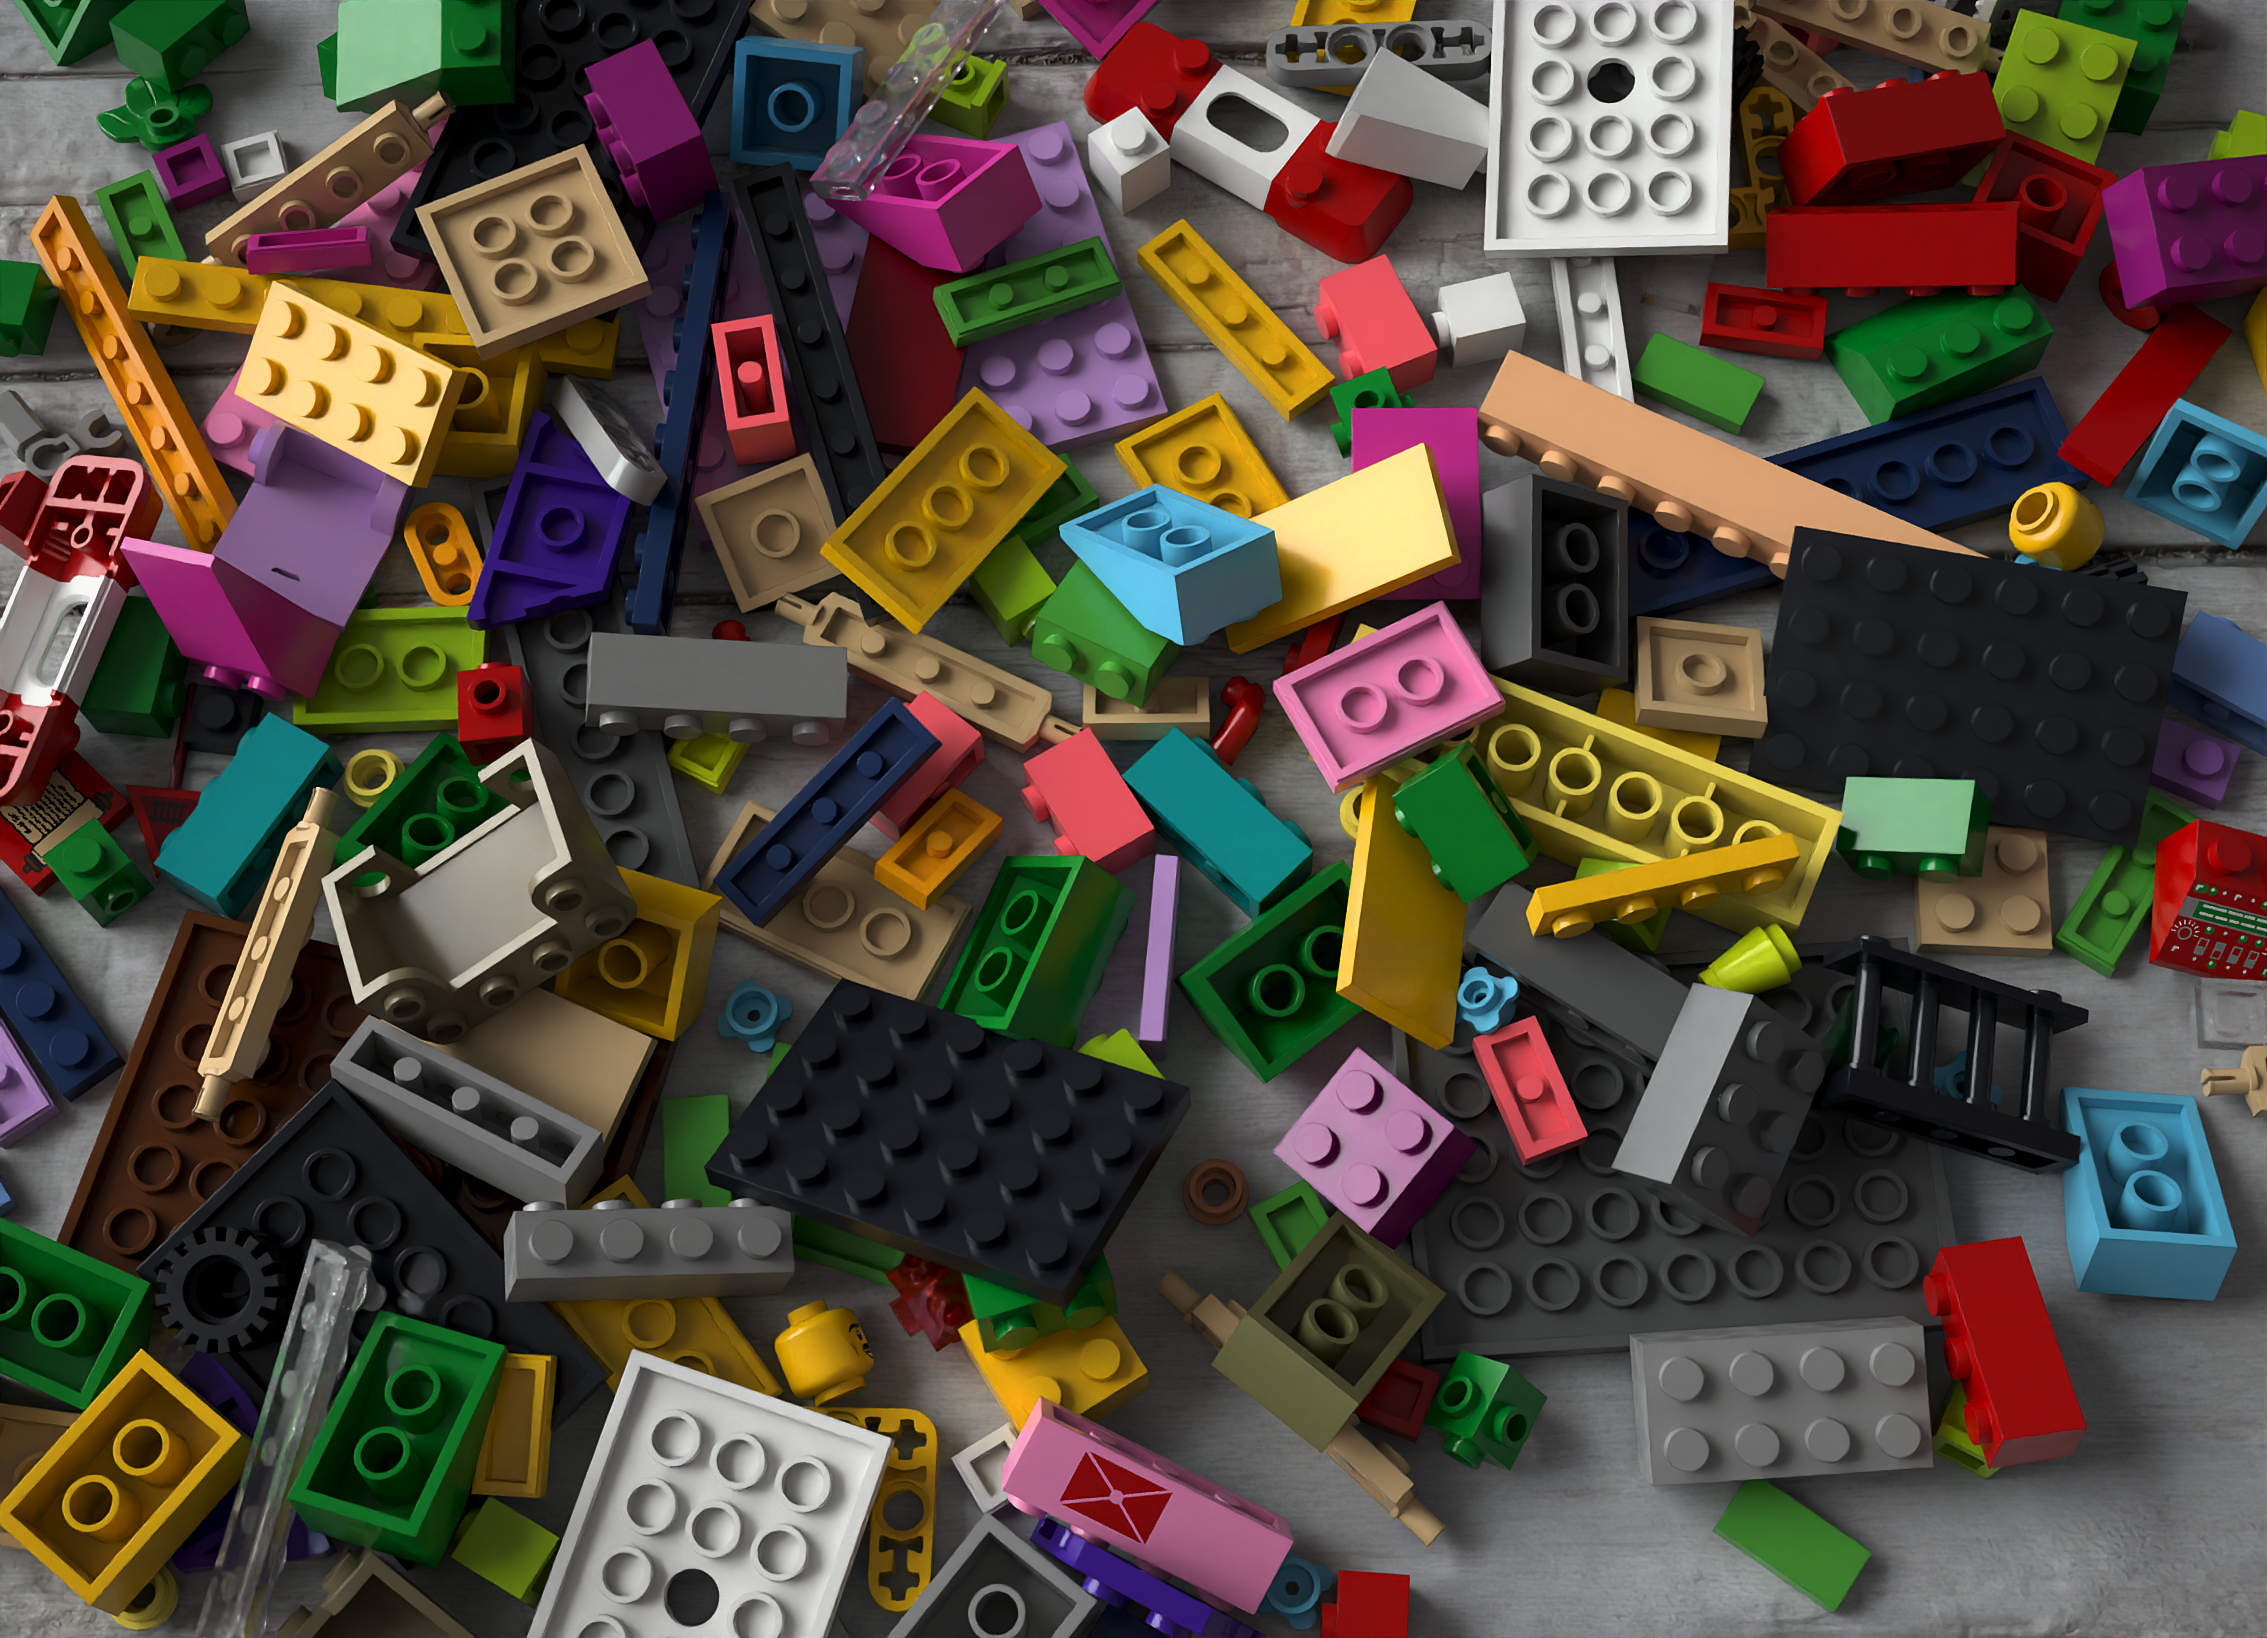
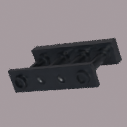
[1810,935,2089,1175]

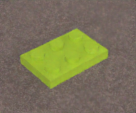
[1960,8,2138,189]
[292,606,491,735]

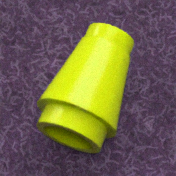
[1697,923,1802,995]

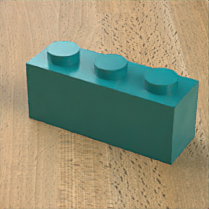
[154,712,345,920]
[1121,726,1313,920]

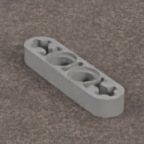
[1266,19,1492,88]
[551,373,668,506]

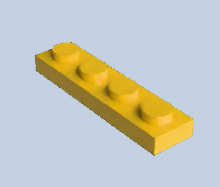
[1137,218,1336,423]
[1526,832,1800,939]

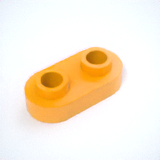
[404,502,484,607]

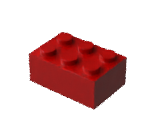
[1775,69,2007,206]

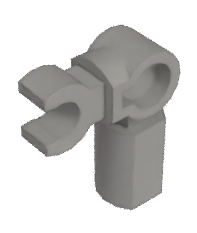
[0,390,128,485]

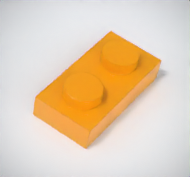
[874,786,1004,912]

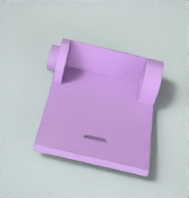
[211,421,417,634]

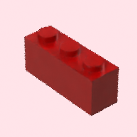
[1923,1236,2087,1469]

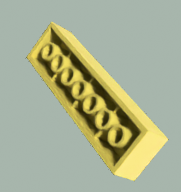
[1309,623,1844,942]

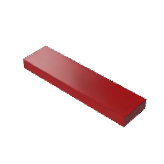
[2056,302,2233,488]

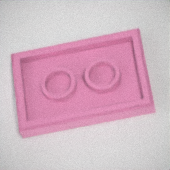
[1273,600,1506,795]

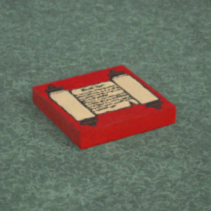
[0,750,134,897]

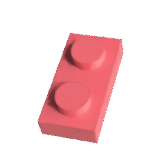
[1471,1015,1588,1166]

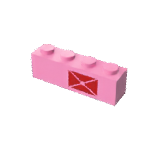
[1002,1395,1294,1615]

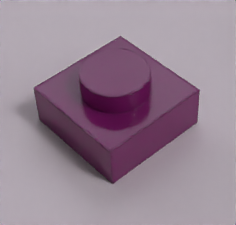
[151,133,232,212]

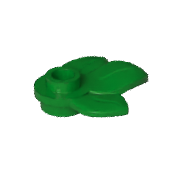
[96,76,214,155]

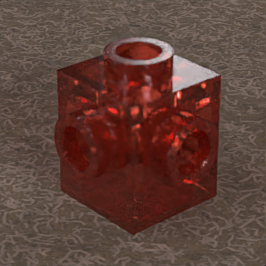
[885,1254,974,1352]

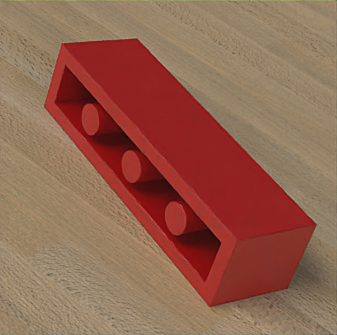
[1766,201,2021,297]

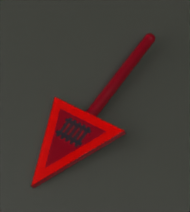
[125,682,201,879]

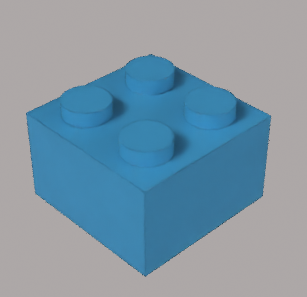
[729,35,866,175]

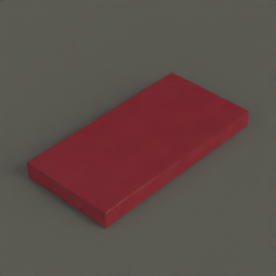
[845,233,989,456]

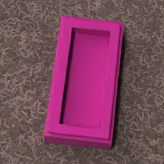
[246,225,373,275]

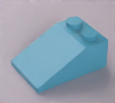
[2122,398,2267,551]
[1059,483,1283,646]
[2059,1087,2238,1301]

